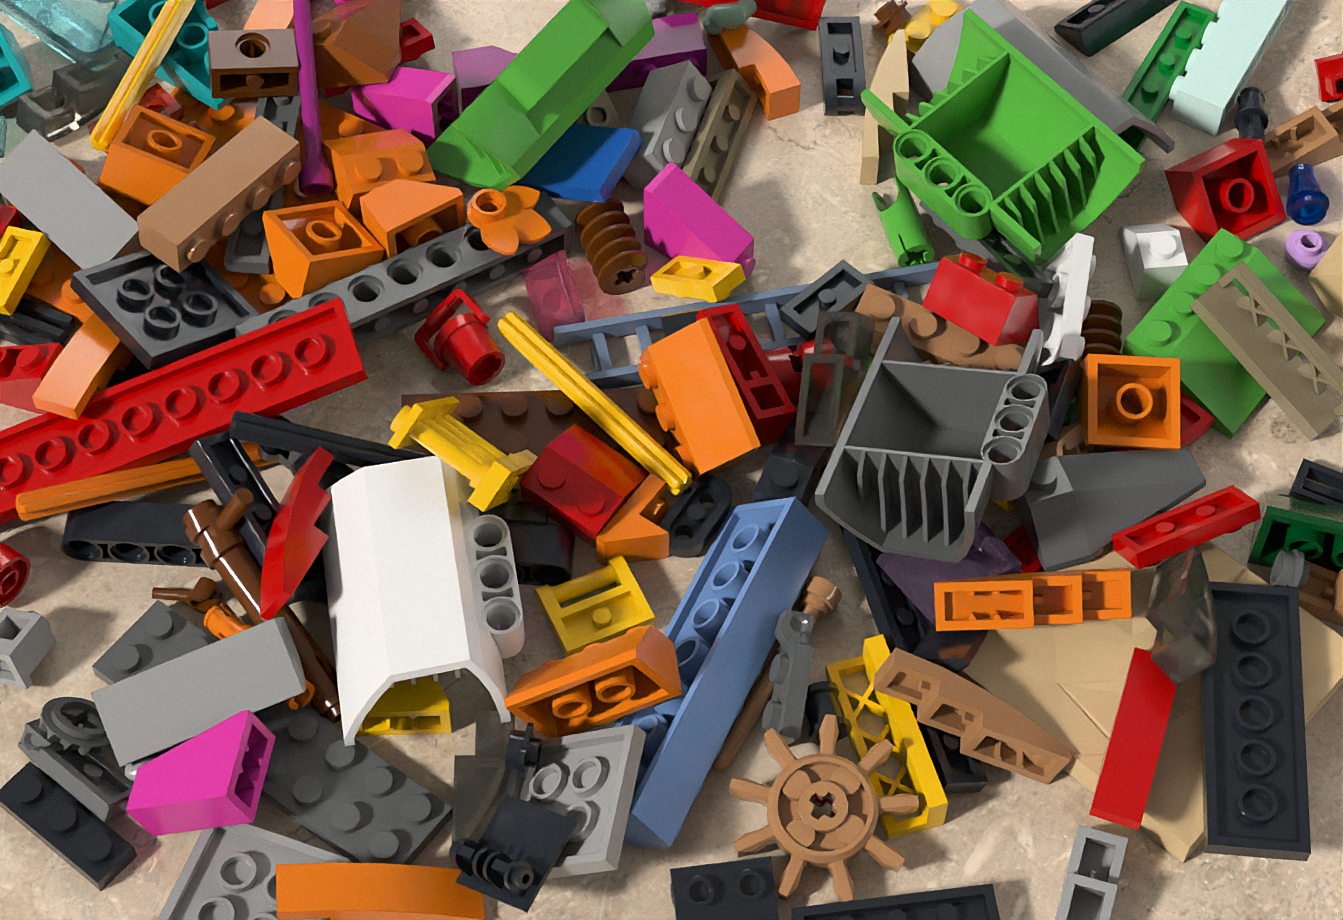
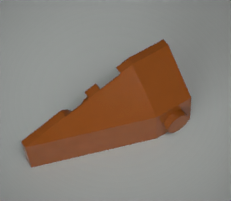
[296,0,403,89]

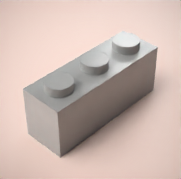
[623,60,713,191]

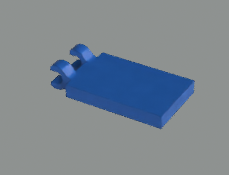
[503,124,643,203]

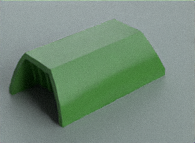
[426,0,656,191]
[861,8,1146,266]

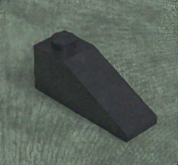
[754,409,838,508]

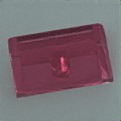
[522,250,585,342]

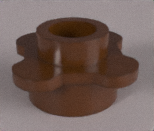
[871,0,911,36]

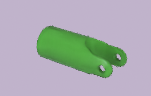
[872,175,935,268]

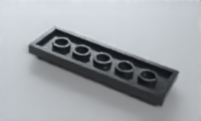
[1198,580,1311,861]

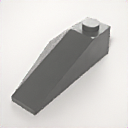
[1012,447,1206,572]

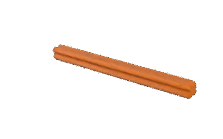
[16,442,278,521]

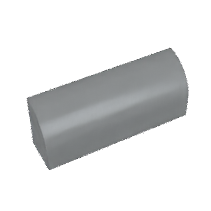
[0,129,145,270]
[91,617,306,767]

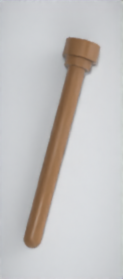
[711,576,842,772]

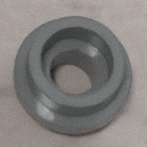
[1270,549,1310,590]

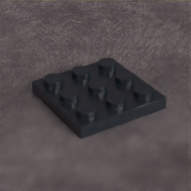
[70,249,260,371]

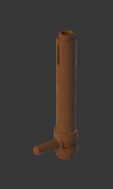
[182,488,342,723]

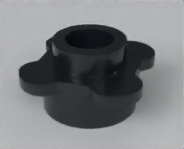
[505,722,542,781]

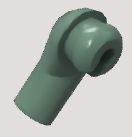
[702,0,757,35]

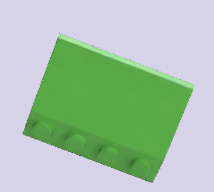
[1121,228,1326,439]

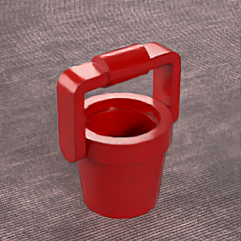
[414,289,506,386]

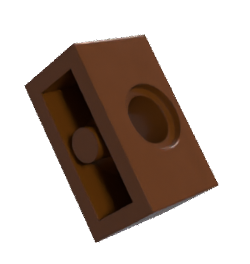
[208,28,299,98]

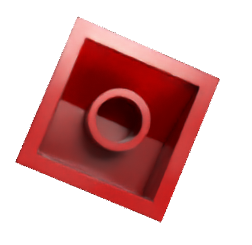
[1164,138,1287,245]
[922,251,1040,347]
[519,424,650,549]

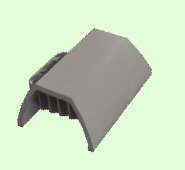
[908,0,1175,154]

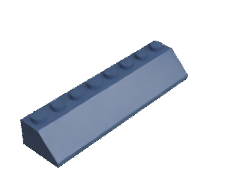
[614,497,830,847]

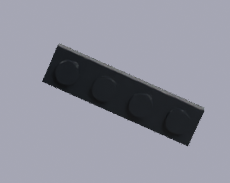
[188,431,326,606]
[791,884,1000,920]

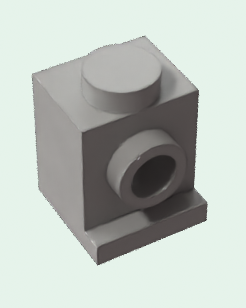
[0,607,56,689]

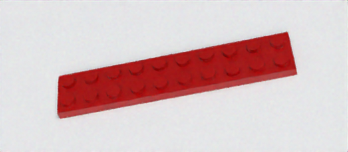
[0,297,369,525]

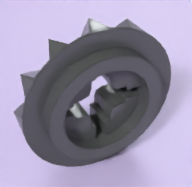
[39,697,112,756]

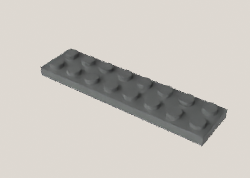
[92,600,453,865]

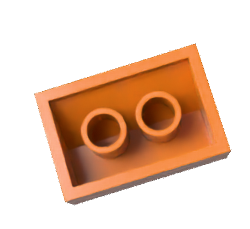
[638,317,761,481]
[504,624,682,739]

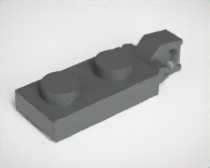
[762,609,814,746]
[18,718,134,822]

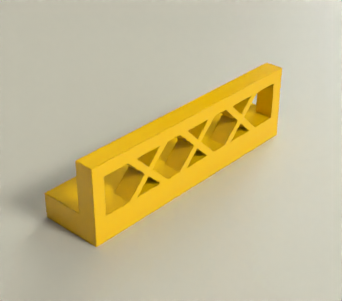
[825,634,948,840]

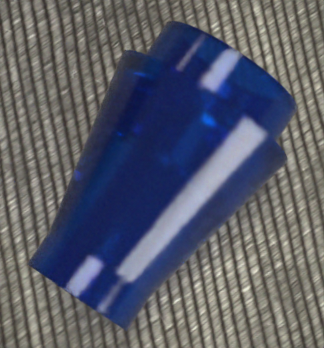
[1286,164,1330,226]

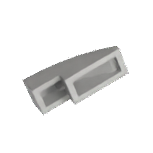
[1055,825,1129,920]

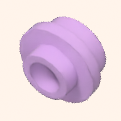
[1285,229,1329,271]

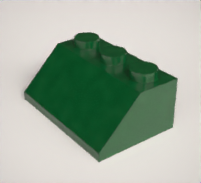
[1247,492,1343,573]

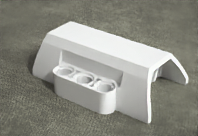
[318,456,525,746]

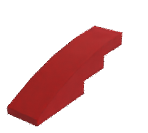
[260,446,335,621]
[1089,647,1182,830]

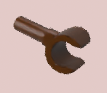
[152,577,222,614]

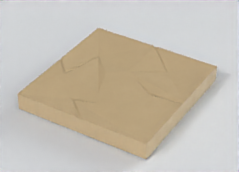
[957,511,1343,863]

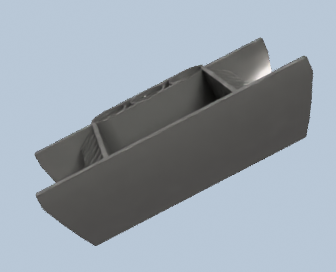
[814,317,1050,563]

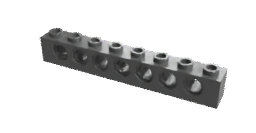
[235,190,573,348]

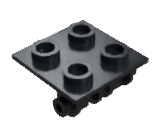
[449,794,578,913]
[670,856,779,920]

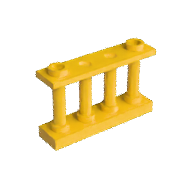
[388,396,538,512]

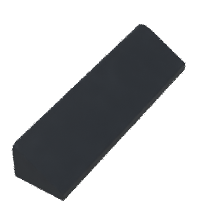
[1054,0,1177,57]

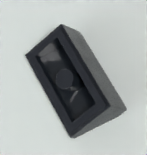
[913,622,989,674]

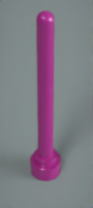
[293,0,334,195]

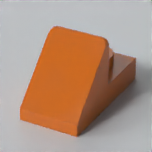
[596,473,670,567]

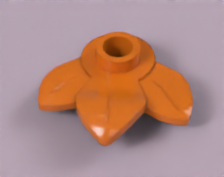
[467,185,552,255]

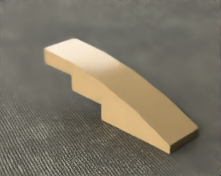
[859,29,909,185]

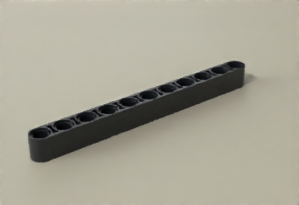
[61,501,576,586]

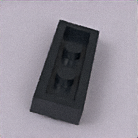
[0,761,137,891]

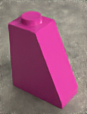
[351,66,460,150]
[644,162,756,281]
[125,710,276,836]

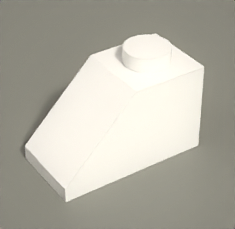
[1119,223,1188,300]

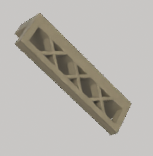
[681,68,759,203]
[1189,260,1343,441]

